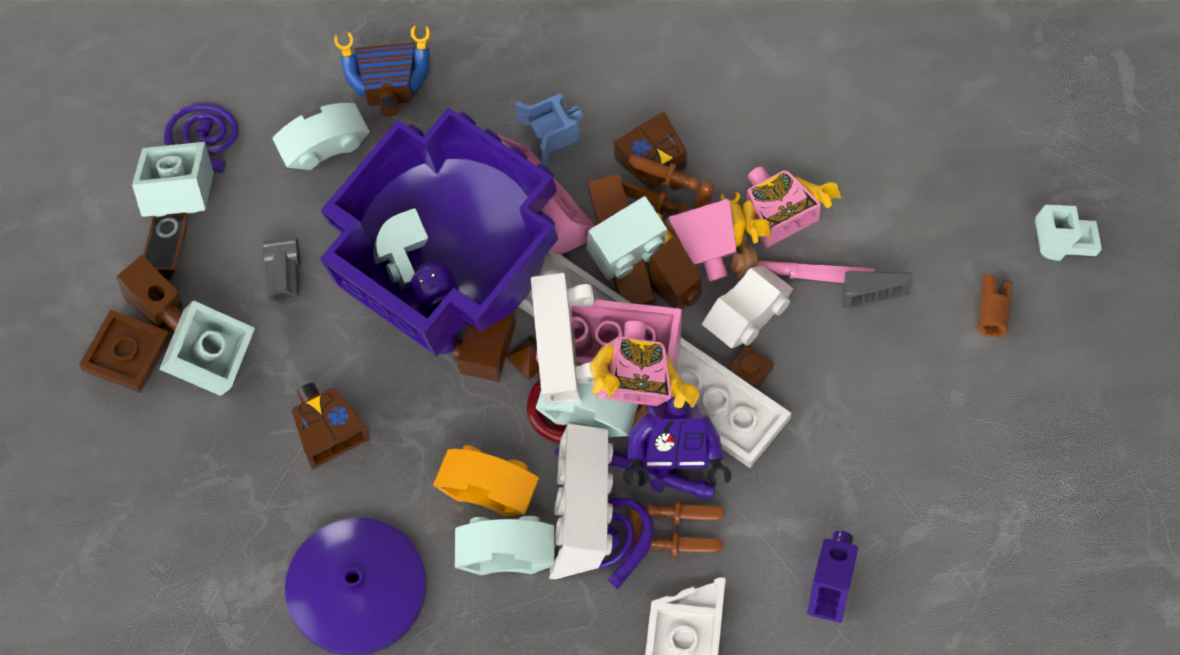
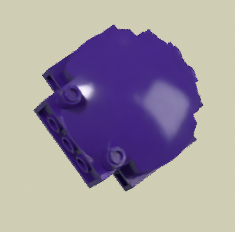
[320,107,558,357]

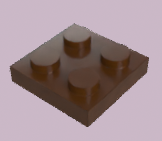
[79,310,171,393]

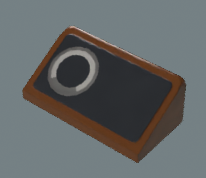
[143,213,188,280]

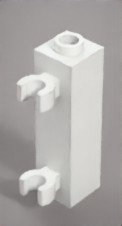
[531,271,595,405]

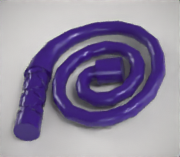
[163,103,238,174]
[599,498,654,589]

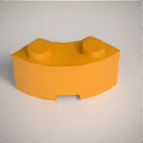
[433,445,539,516]

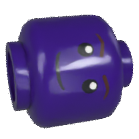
[410,262,459,313]

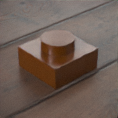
[728,346,774,389]

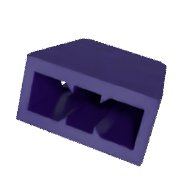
[807,531,859,623]

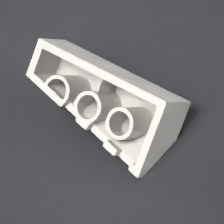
[549,424,613,579]

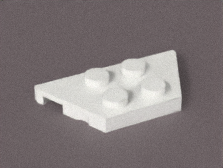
[645,577,726,655]

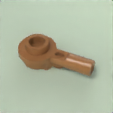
[731,230,758,280]

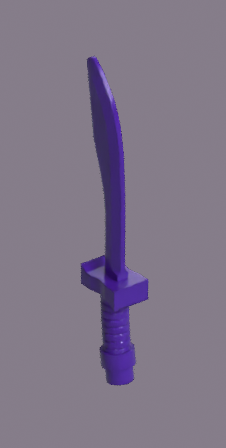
[554,449,716,499]

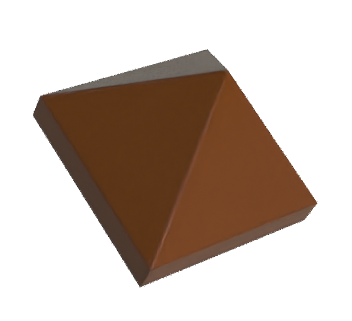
[506,336,539,380]

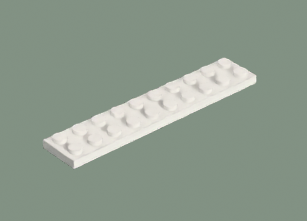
[519,251,791,468]

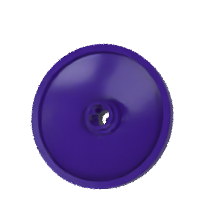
[285,518,427,655]

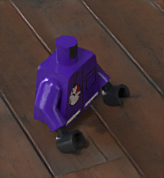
[623,396,732,486]

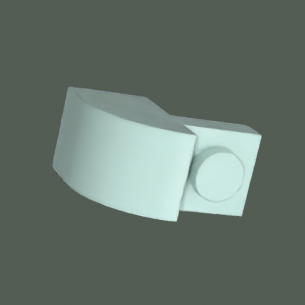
[1035,205,1102,261]
[373,208,428,290]

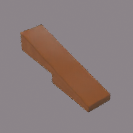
[588,174,655,305]

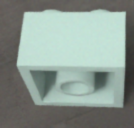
[132,142,214,217]
[586,196,667,281]
[160,300,255,396]

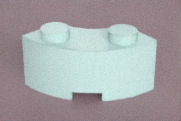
[272,103,370,170]
[536,383,638,438]
[455,516,554,576]

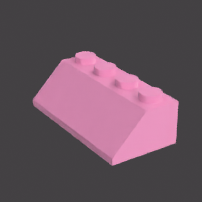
[497,134,596,255]
[536,299,682,371]

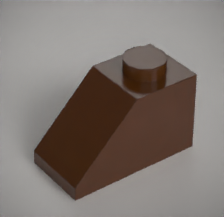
[650,236,702,309]
[454,311,516,382]

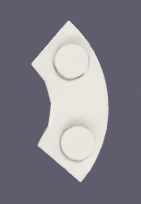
[702,265,793,349]

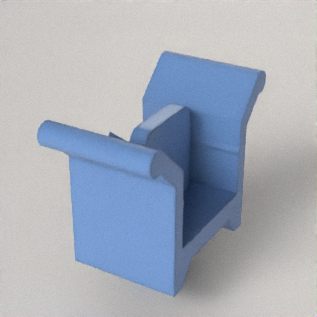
[515,93,583,166]

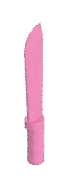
[757,261,875,283]

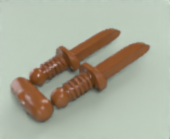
[622,154,714,215]
[626,499,725,558]

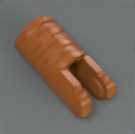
[977,273,1013,337]

